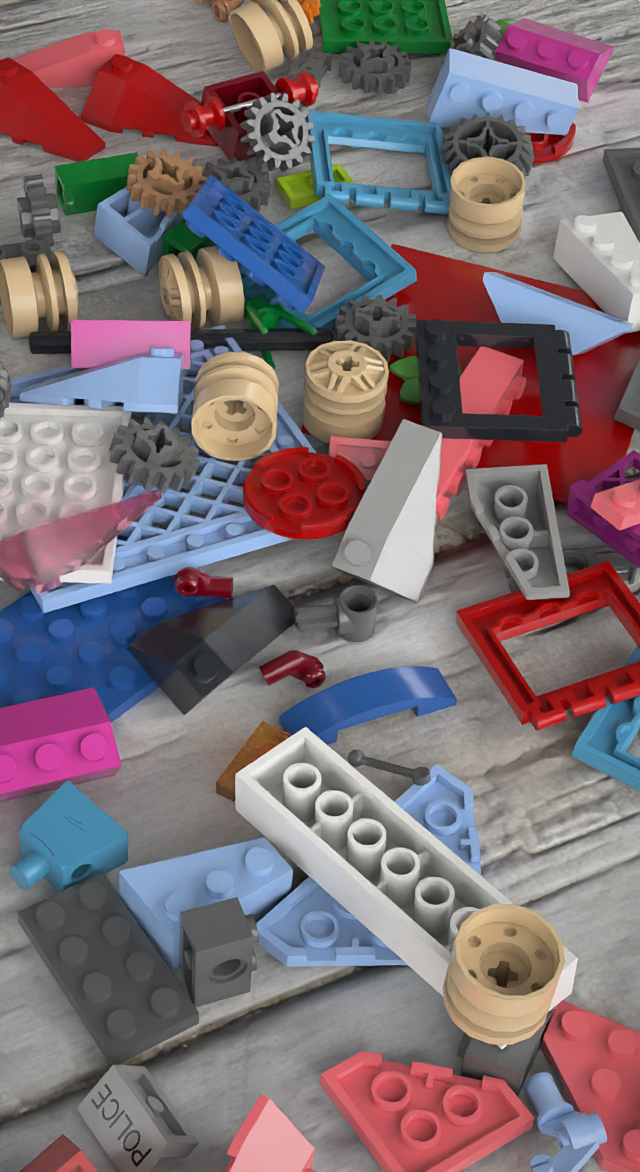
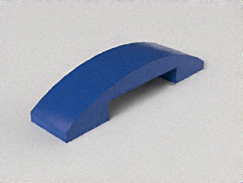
[279,666,457,745]

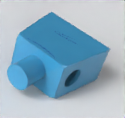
[10,780,128,892]

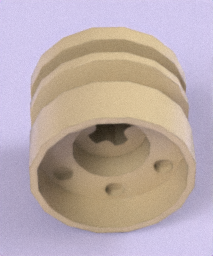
[229,0,313,73]
[447,157,526,253]
[159,245,244,329]
[0,251,79,339]
[302,340,389,443]
[192,352,279,461]
[443,904,565,1045]

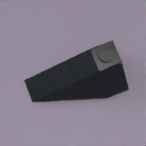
[127,585,295,716]

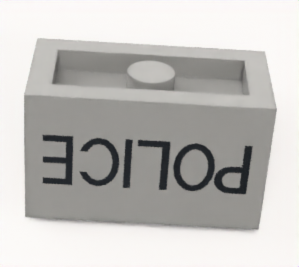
[76,1064,199,1172]

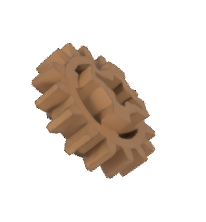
[126,149,207,218]

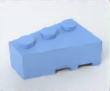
[93,177,189,277]
[119,837,293,971]

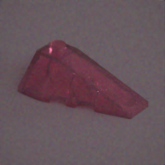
[0,489,163,594]

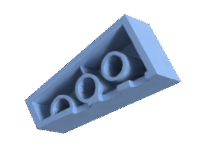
[427,48,579,135]

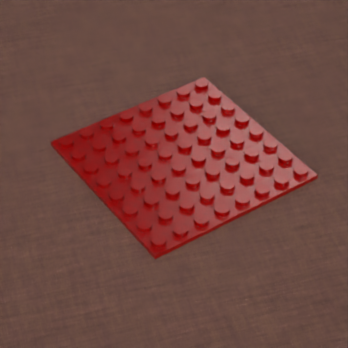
[301,244,640,504]

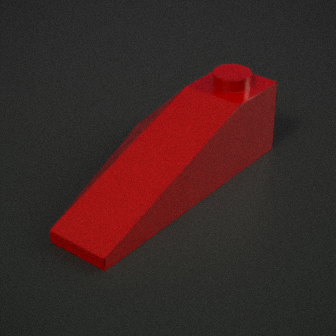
[81,54,218,147]
[0,57,105,162]

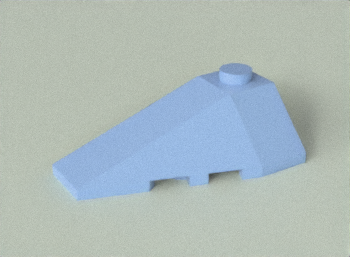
[19,346,183,413]

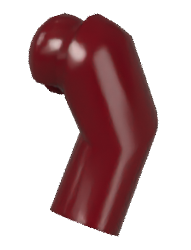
[174,566,233,598]
[259,650,326,688]

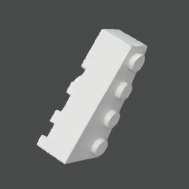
[553,212,640,333]

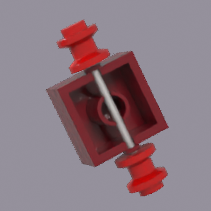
[181,71,319,161]

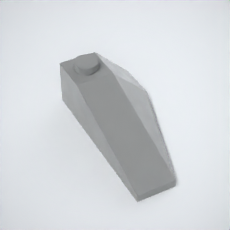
[465,464,570,600]

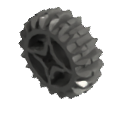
[440,112,534,178]

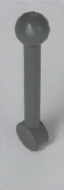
[348,750,431,786]

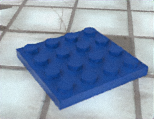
[181,174,325,313]

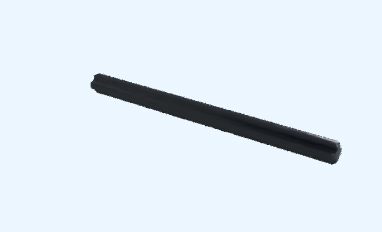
[29,328,333,354]

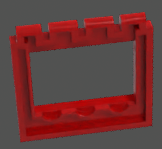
[456,561,640,730]

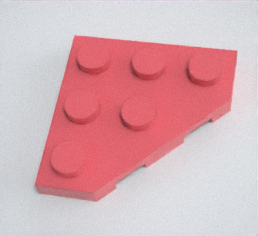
[541,1000,640,1172]
[320,1051,534,1172]

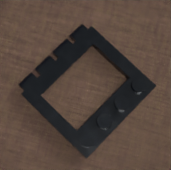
[415,320,583,442]

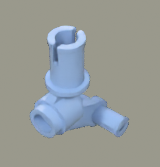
[523,1072,607,1172]

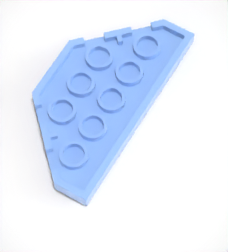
[256,764,482,967]

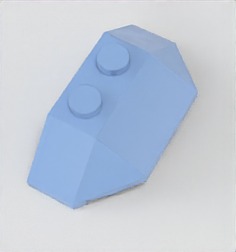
[482,272,633,355]

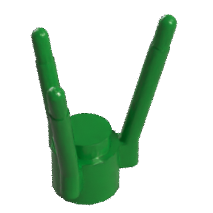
[243,297,317,370]

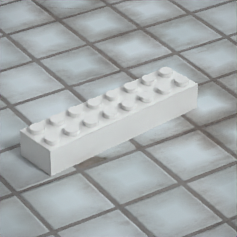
[235,727,578,1049]

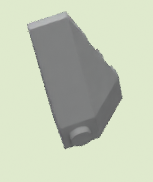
[332,419,442,603]

